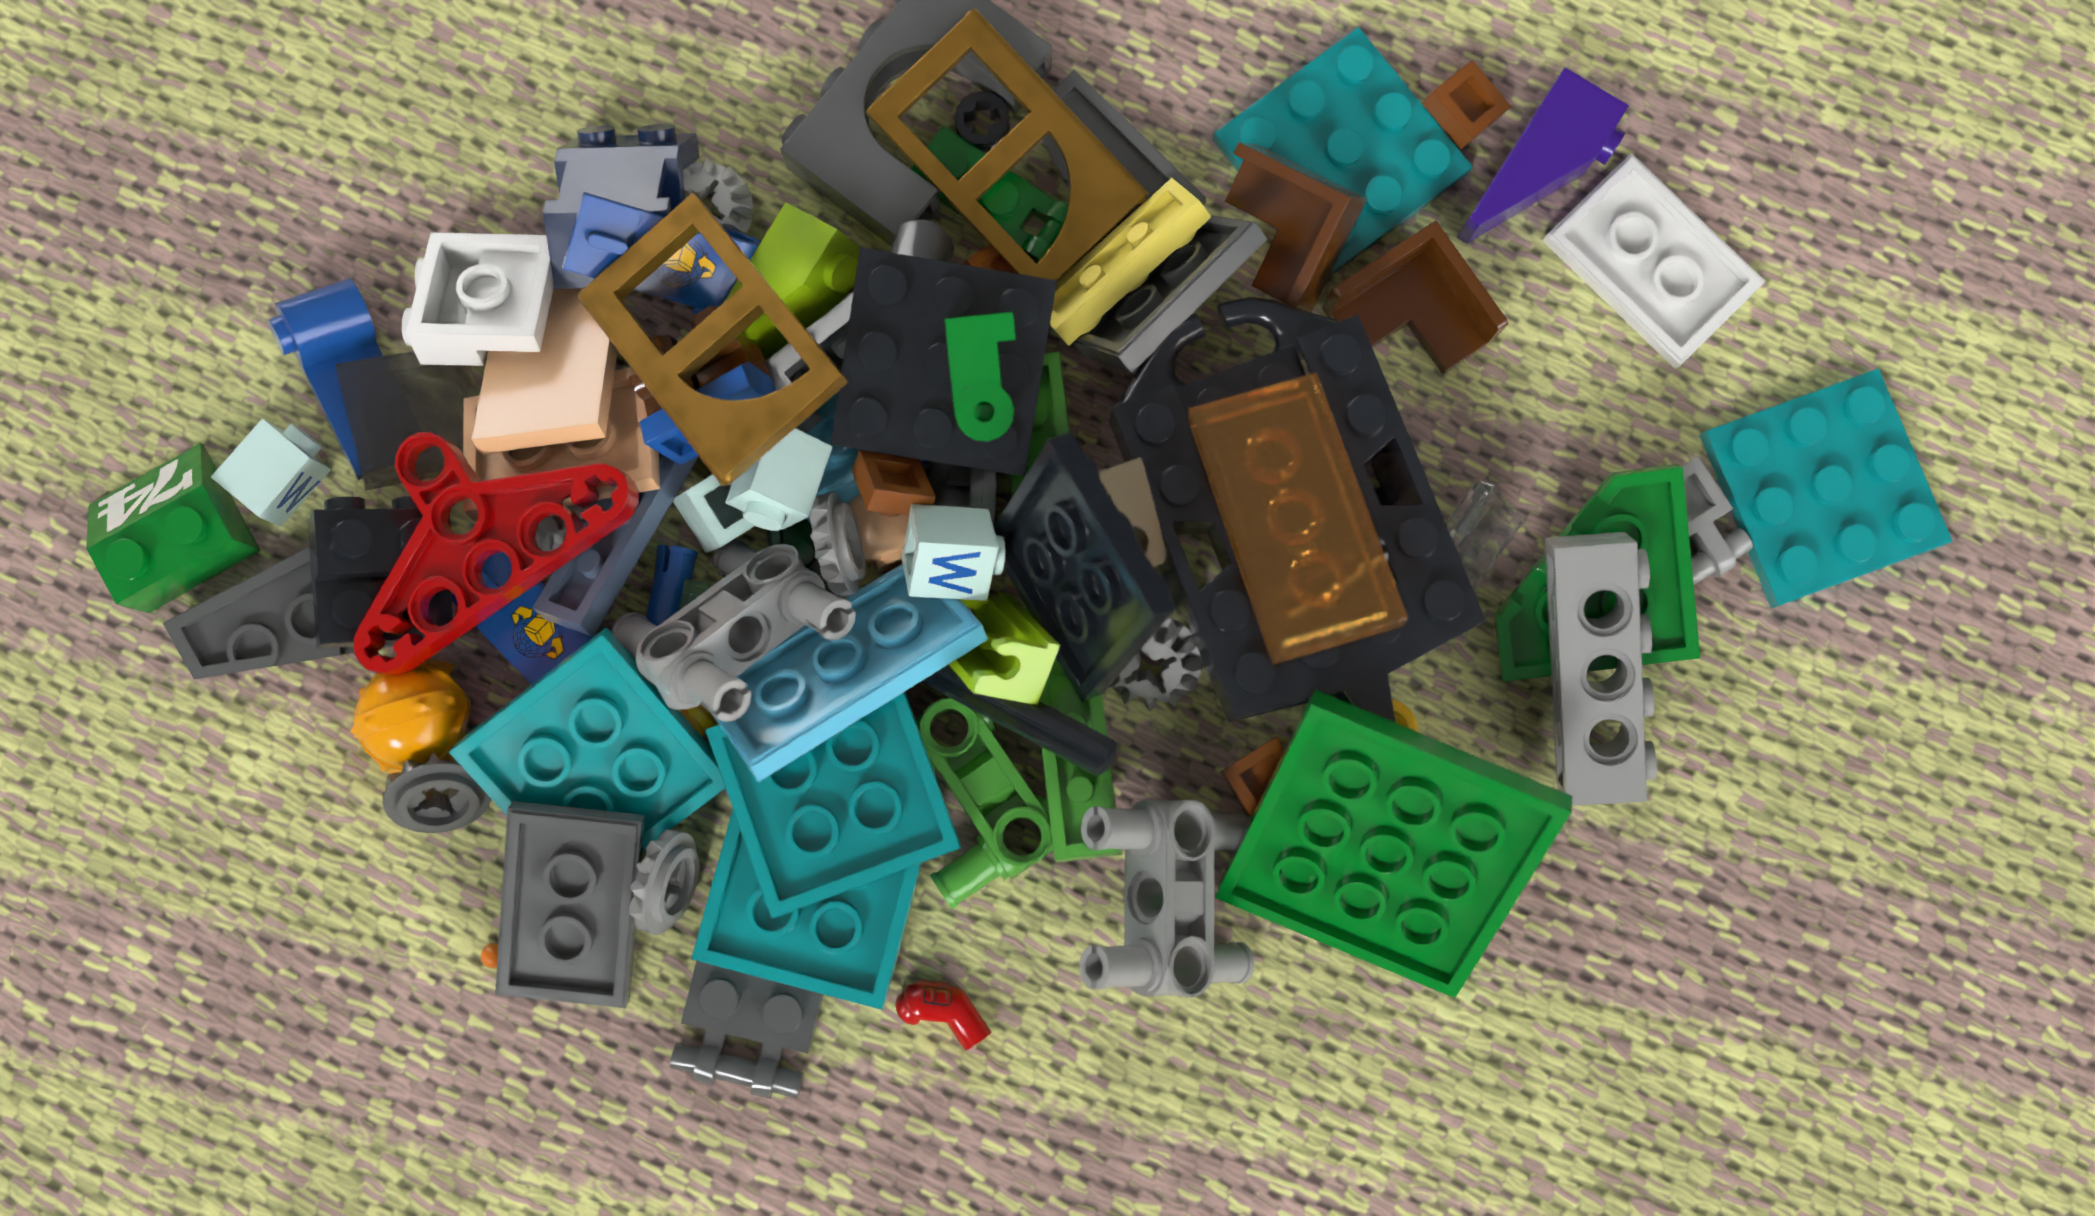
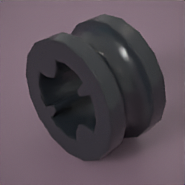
[954,91,1010,153]

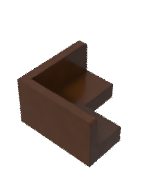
[1224,142,1367,312]
[1322,220,1508,375]

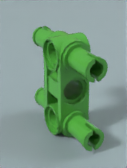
[915,697,1053,909]

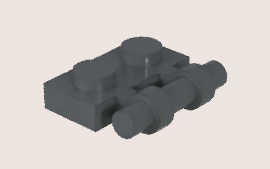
[670,961,824,1099]

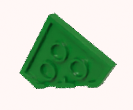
[1494,464,1700,682]

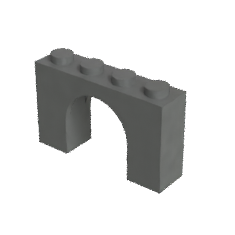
[780,0,1052,247]

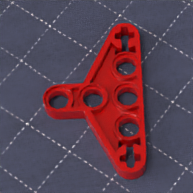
[354,432,639,675]

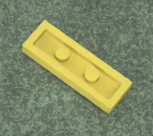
[1050,178,1211,346]

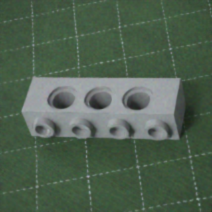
[1545,532,1657,806]

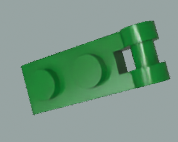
[911,125,1069,264]

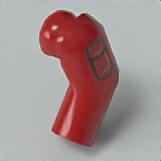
[895,979,992,1051]

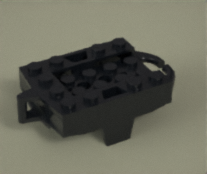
[1109,297,1486,723]

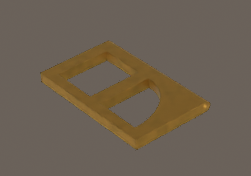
[866,8,1149,281]
[578,193,849,486]

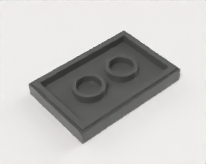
[1072,215,1267,373]
[495,801,645,1008]

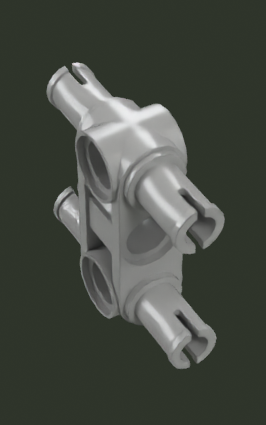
[612,539,856,722]
[1079,799,1254,998]

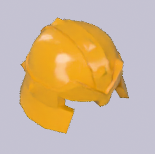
[350,658,471,774]

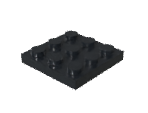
[830,247,1057,476]
[993,432,1177,702]

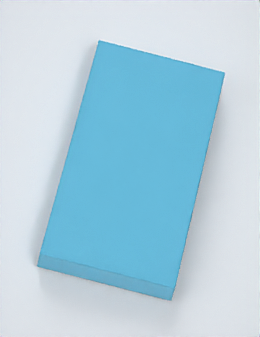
[711,564,988,782]

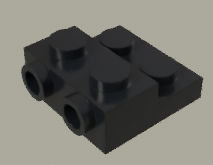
[308,496,453,648]

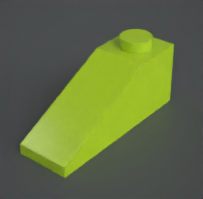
[724,202,860,361]

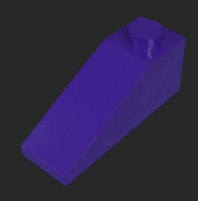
[1456,67,1629,244]

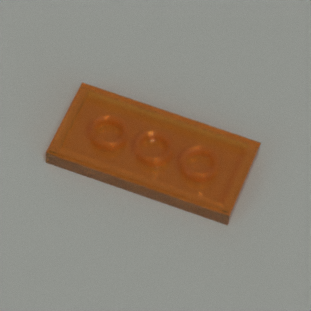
[1187,373,1408,664]

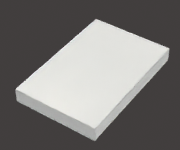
[1542,153,1766,369]

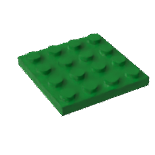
[1215,690,1572,998]

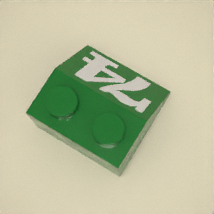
[86,443,261,613]

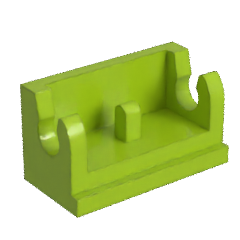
[949,592,1060,705]

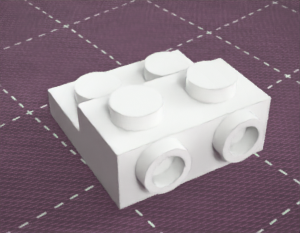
[402,233,554,366]

